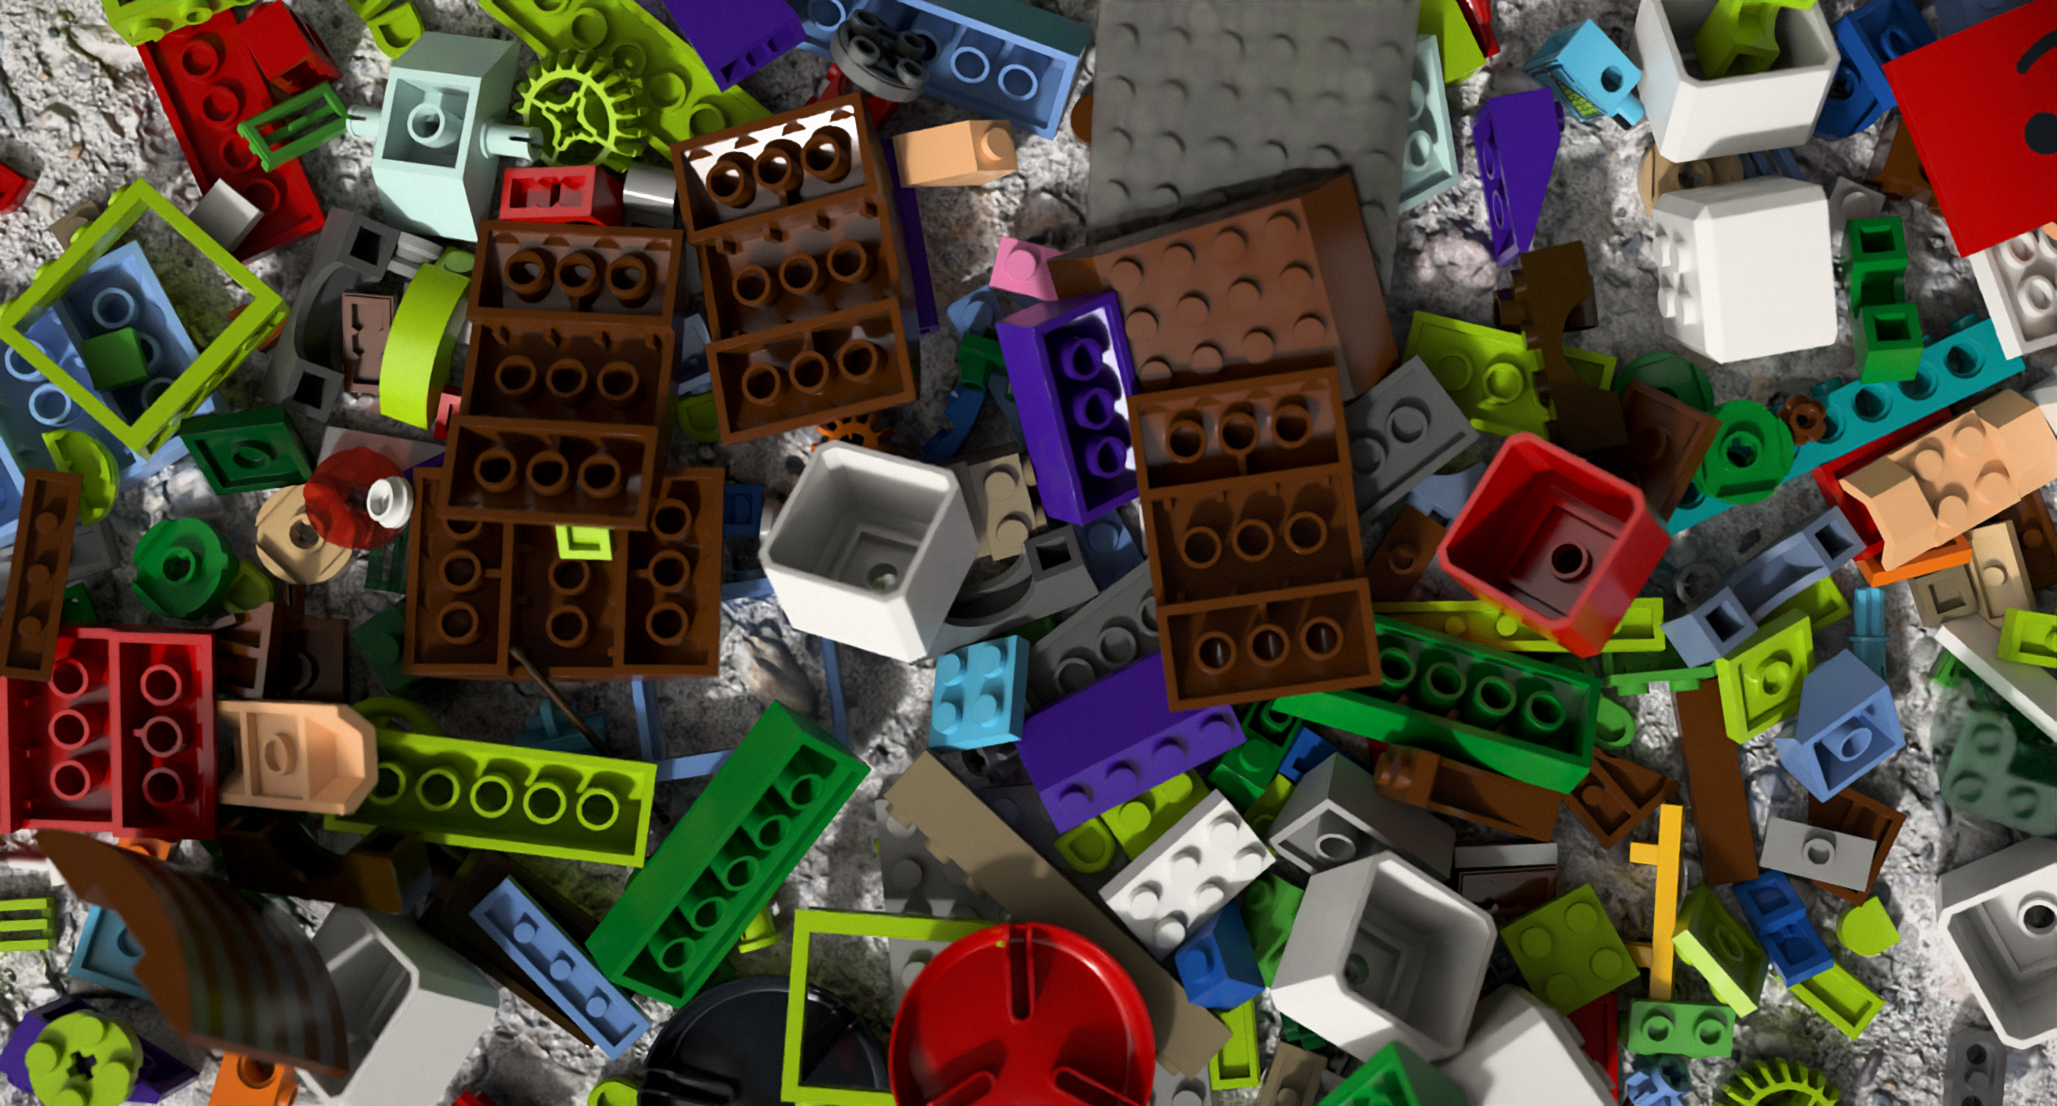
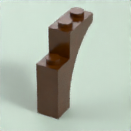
[1374,744,1563,843]

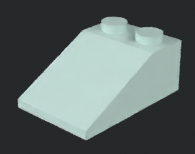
[1321,34,1460,218]

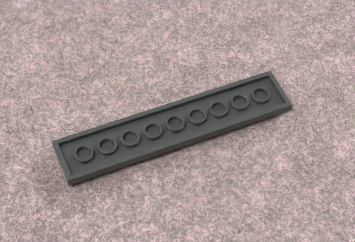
[1025,354,1481,710]

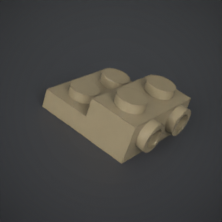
[928,441,1049,561]

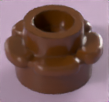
[1775,394,1827,446]

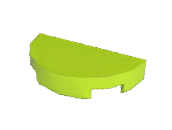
[41,429,121,528]

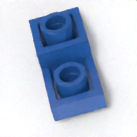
[919,385,989,464]

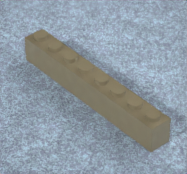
[883,746,1234,1081]

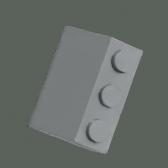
[1263,752,1456,883]

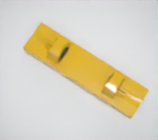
[1624,801,1687,1000]

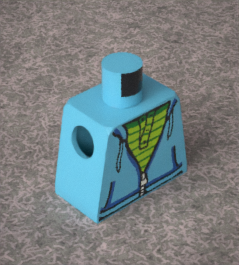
[1522,18,1645,131]

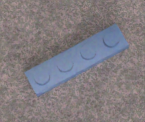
[468,874,653,1062]

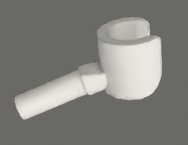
[8,855,67,886]

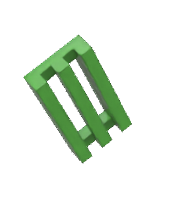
[237,80,355,173]

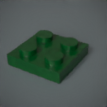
[179,406,318,496]

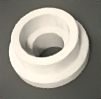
[367,476,413,528]

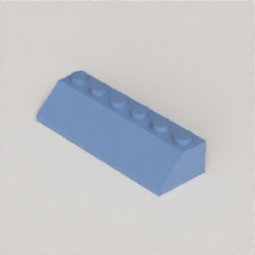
[784,0,1093,141]

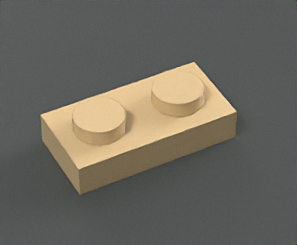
[1962,519,2038,629]

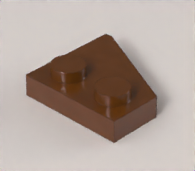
[193,601,287,700]
[1561,746,1682,851]
[1807,787,1907,908]

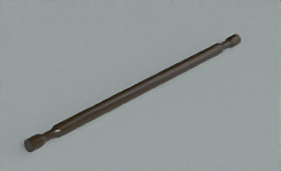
[509,645,671,825]

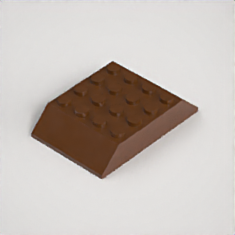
[1046,171,1401,401]

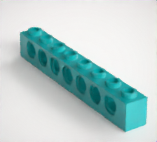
[1667,311,2026,536]

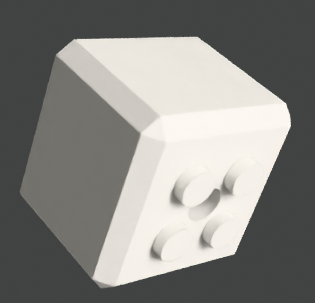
[1627,0,1840,163]
[1652,174,1838,364]
[758,440,980,663]
[1934,827,2057,1050]
[1270,850,1497,1063]
[294,904,500,1106]
[1429,984,1619,1106]

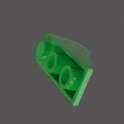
[1203,699,1303,811]

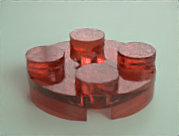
[303,447,409,551]

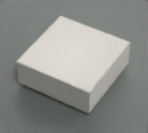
[188,178,265,253]

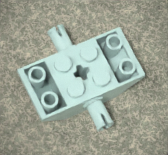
[346,31,544,243]

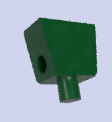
[352,596,454,702]

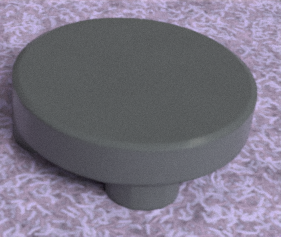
[830,9,930,102]

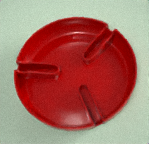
[888,922,1156,1106]

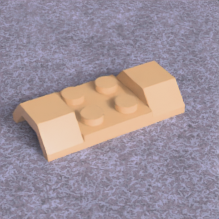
[1838,388,2057,572]
[217,699,378,815]

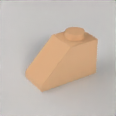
[892,120,1019,188]

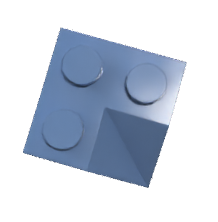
[1773,648,1906,803]

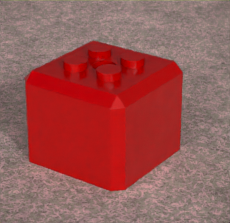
[1437,431,1671,658]

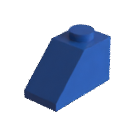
[1174,898,1266,1013]

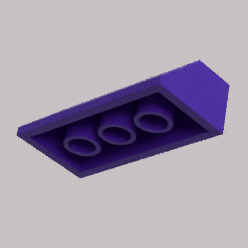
[995,290,1140,526]
[1013,648,1247,834]

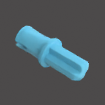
[1848,585,1891,683]

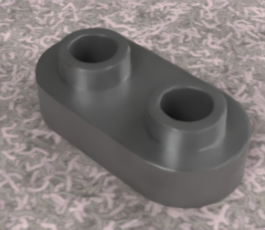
[1943,1027,2007,1106]

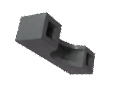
[257,206,401,423]
[907,524,1100,666]

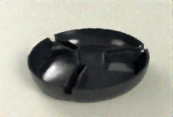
[637,975,891,1106]

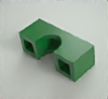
[1839,215,1924,384]

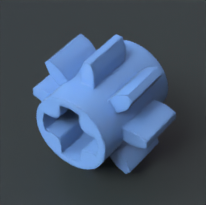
[1625,1053,1693,1106]

